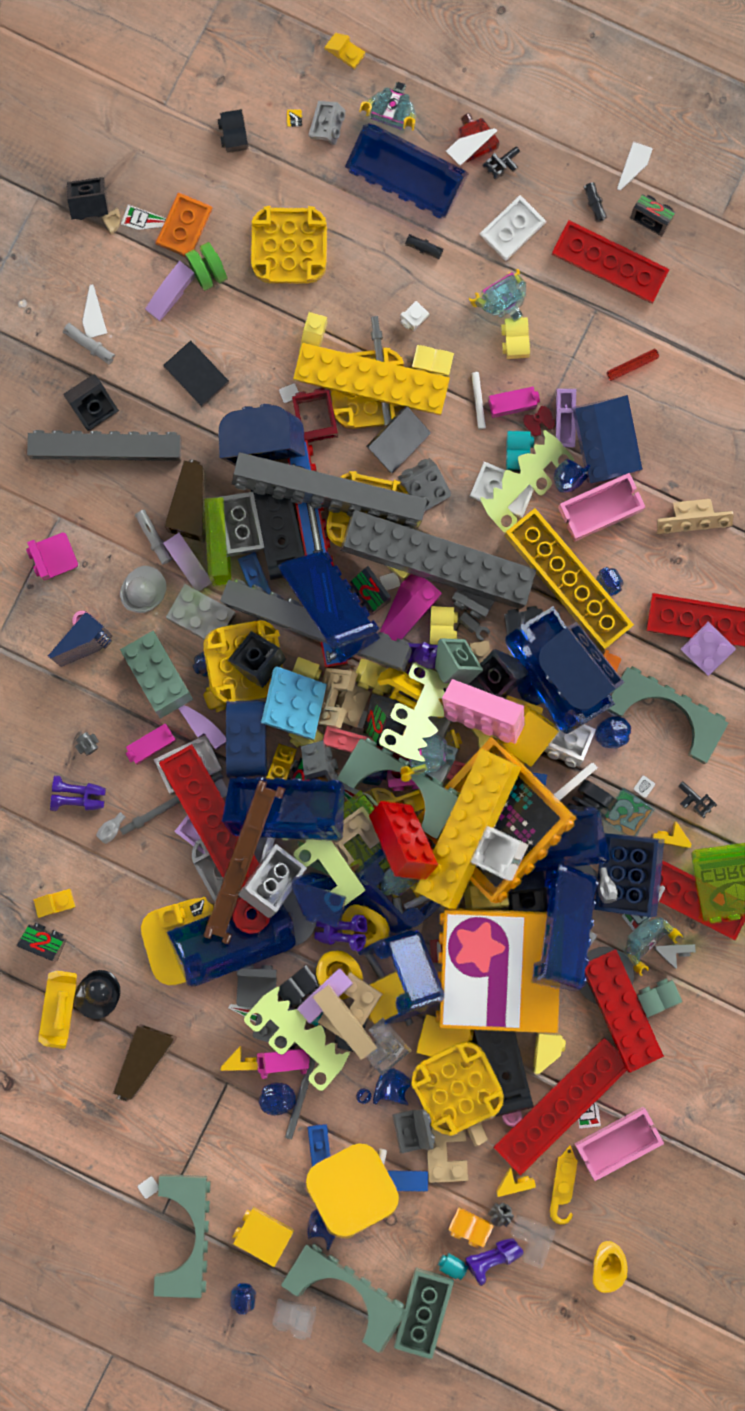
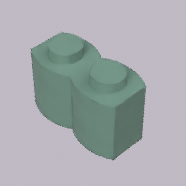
[637,978,683,1018]

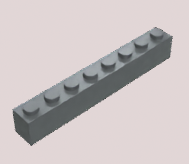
[27,430,182,461]

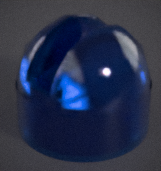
[356,1088,372,1104]

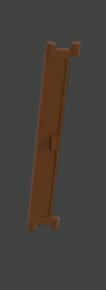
[203,780,285,944]

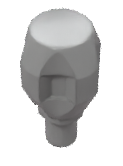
[96,812,126,844]
[598,868,617,903]

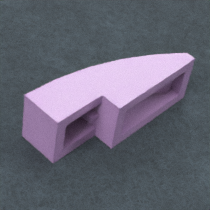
[145,261,195,321]
[556,388,576,447]
[163,533,213,592]
[178,705,226,750]
[297,968,353,1023]

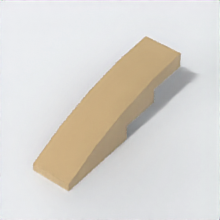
[313,985,377,1060]

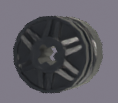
[566,779,618,829]

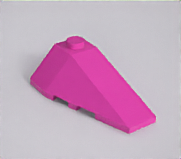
[380,574,442,641]

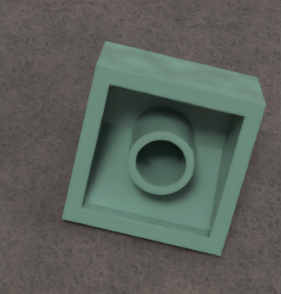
[435,638,483,684]

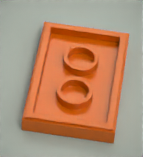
[156,192,213,257]

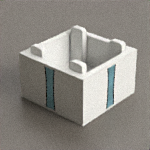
[470,826,528,881]

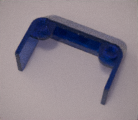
[353,848,442,934]
[291,872,367,927]
[358,930,444,1024]

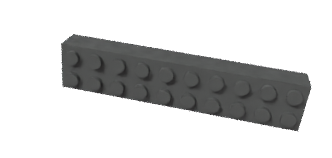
[231,452,427,530]
[340,510,536,609]
[220,579,412,672]

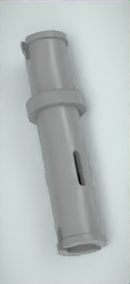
[63,323,115,365]
[134,510,172,565]

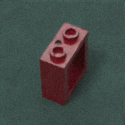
[292,388,338,443]

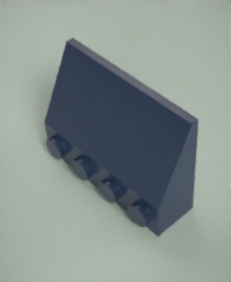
[572,395,643,484]
[48,612,112,667]
[594,833,665,918]

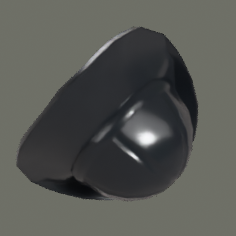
[75,970,121,1019]

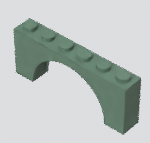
[604,666,729,764]
[337,737,460,839]
[154,1174,211,1298]
[281,1243,407,1353]

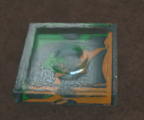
[601,788,655,836]

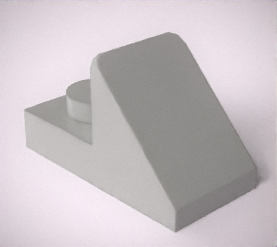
[654,944,696,969]

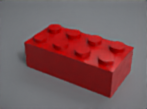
[369,801,438,880]

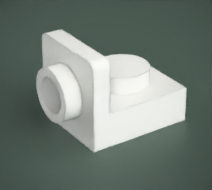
[400,301,430,331]

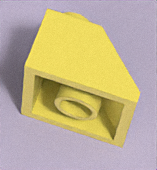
[533,1032,566,1074]

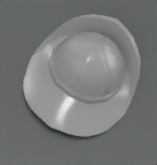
[120,566,166,613]

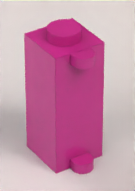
[488,386,540,418]
[125,723,177,765]
[257,1049,310,1079]

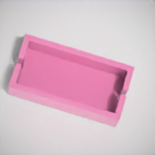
[558,473,645,542]
[442,679,525,744]
[574,1107,664,1181]

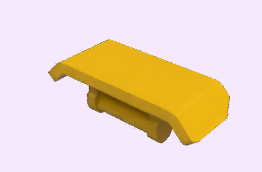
[377,668,444,718]
[38,971,77,1049]

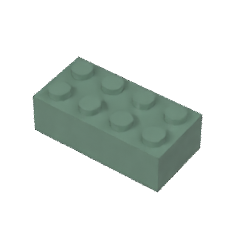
[120,631,194,719]
[394,1267,454,1359]

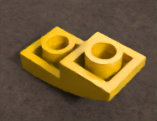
[266,744,297,787]

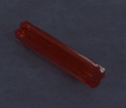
[606,349,659,381]

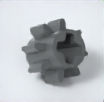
[75,732,99,756]
[488,1203,514,1227]

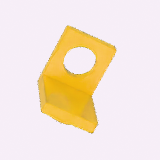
[157,904,186,928]

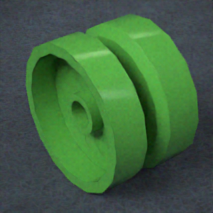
[185,242,228,291]

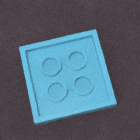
[261,667,327,740]

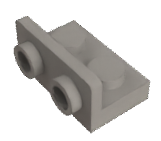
[308,101,345,145]

